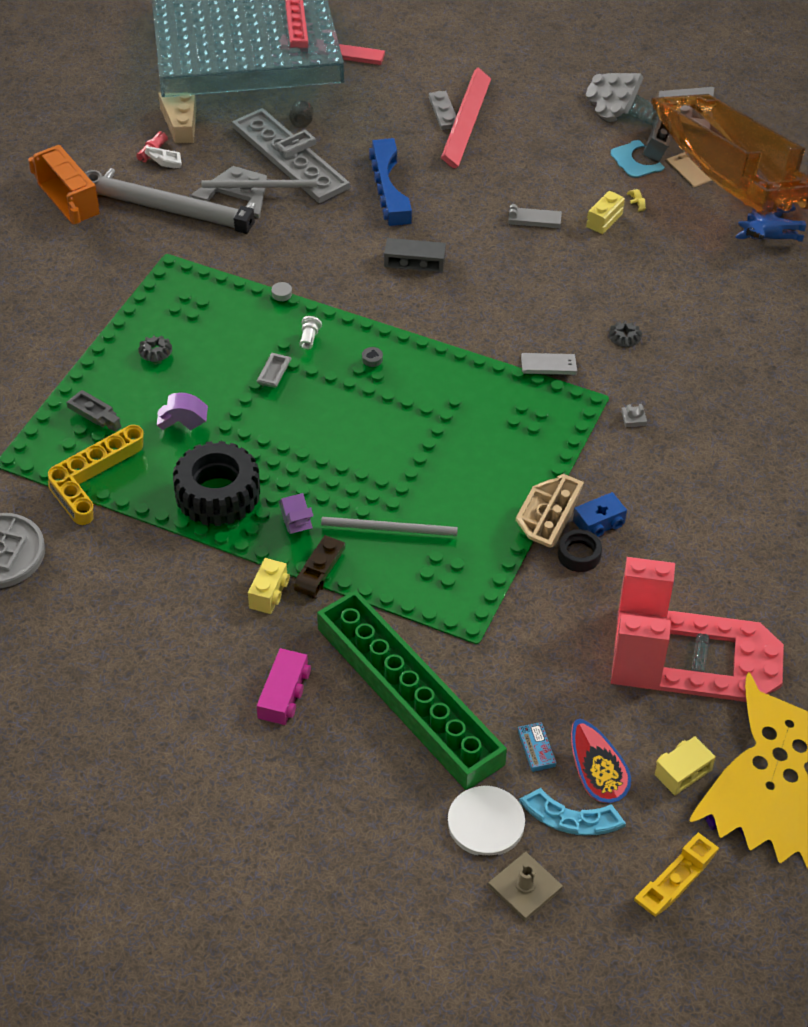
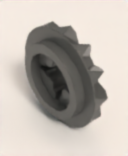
[609,321,642,347]
[138,335,172,362]

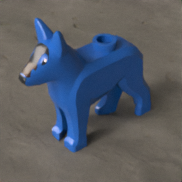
[735,204,806,242]

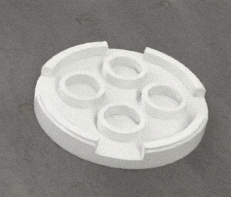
[448,786,525,856]

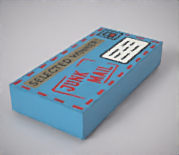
[518,722,556,772]

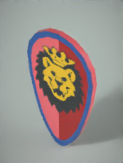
[571,719,631,803]

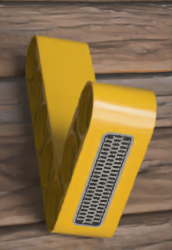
[48,425,143,525]

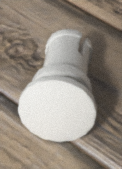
[299,316,322,349]

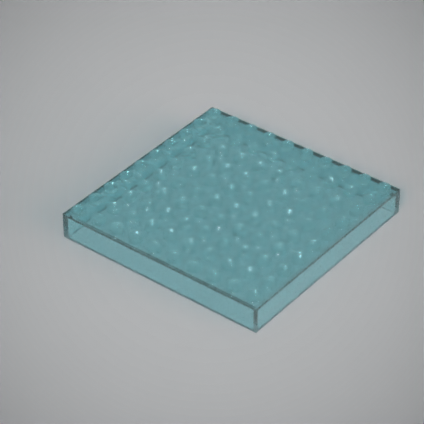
[152,0,344,97]

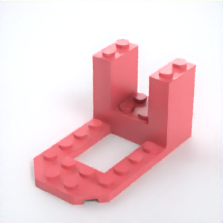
[611,557,784,702]

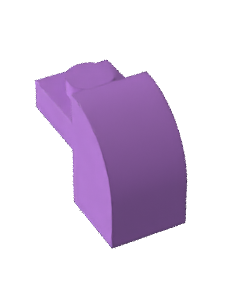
[157,393,208,430]
[279,493,313,534]

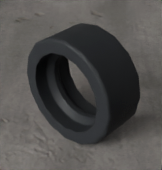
[558,529,602,572]

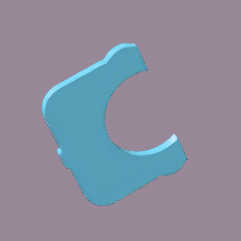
[611,140,665,178]

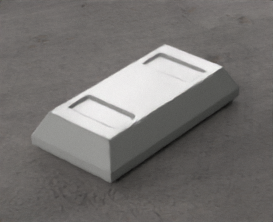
[257,353,291,388]

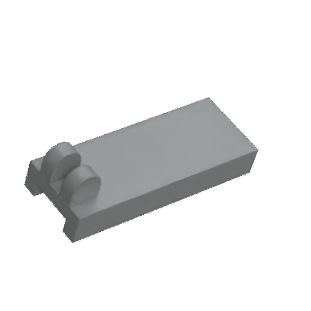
[508,204,562,228]

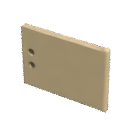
[666,149,722,187]

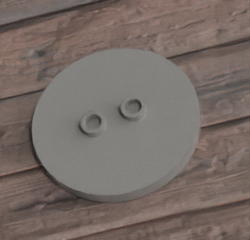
[0,513,45,588]

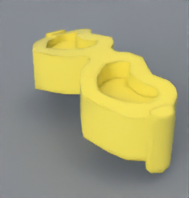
[627,189,646,212]

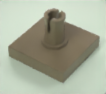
[488,852,563,921]

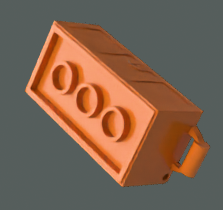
[28,145,100,225]

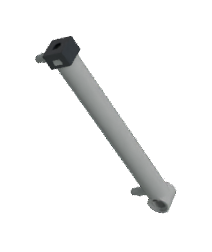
[85,168,255,234]

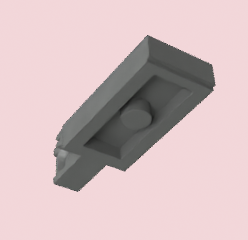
[66,390,122,432]

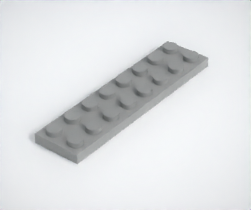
[232,108,350,203]

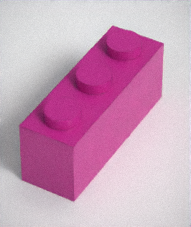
[257,648,311,725]

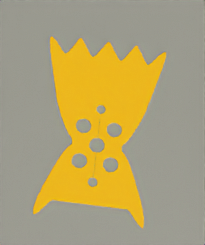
[690,672,808,868]

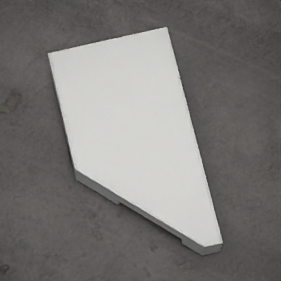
[145,146,182,168]

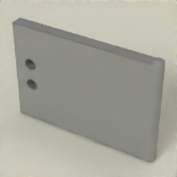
[521,353,577,375]

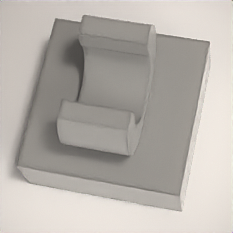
[621,404,647,427]

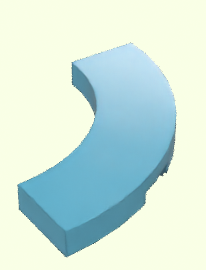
[519,788,626,835]

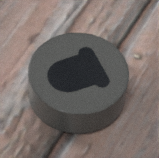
[362,347,383,367]

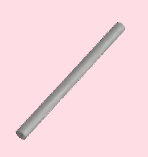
[202,180,317,188]
[321,517,458,536]

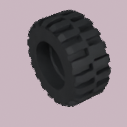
[173,441,260,526]

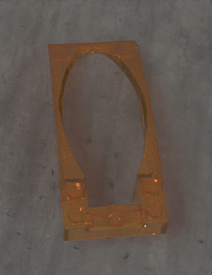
[651,94,808,214]

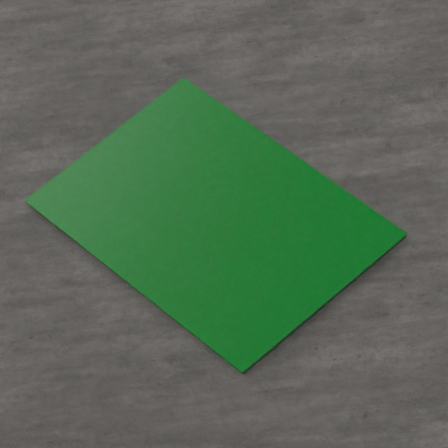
[0,254,609,644]

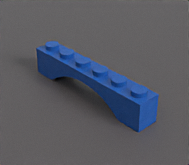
[369,138,412,226]

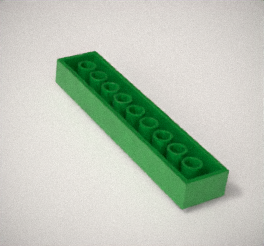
[317,589,507,790]

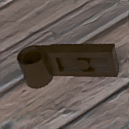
[294,535,345,599]

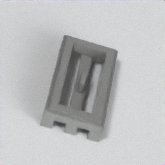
[275,130,316,158]

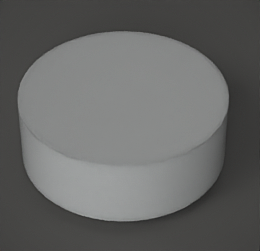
[272,282,292,301]

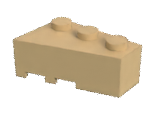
[158,92,197,143]

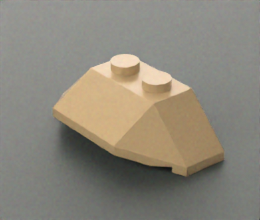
[516,474,584,548]

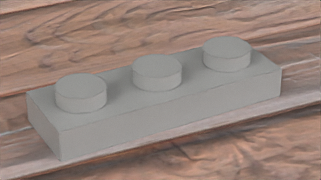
[429,91,457,130]

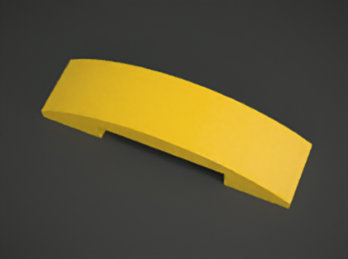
[634,833,719,917]

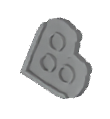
[586,73,643,122]

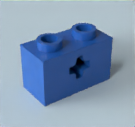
[573,492,627,537]

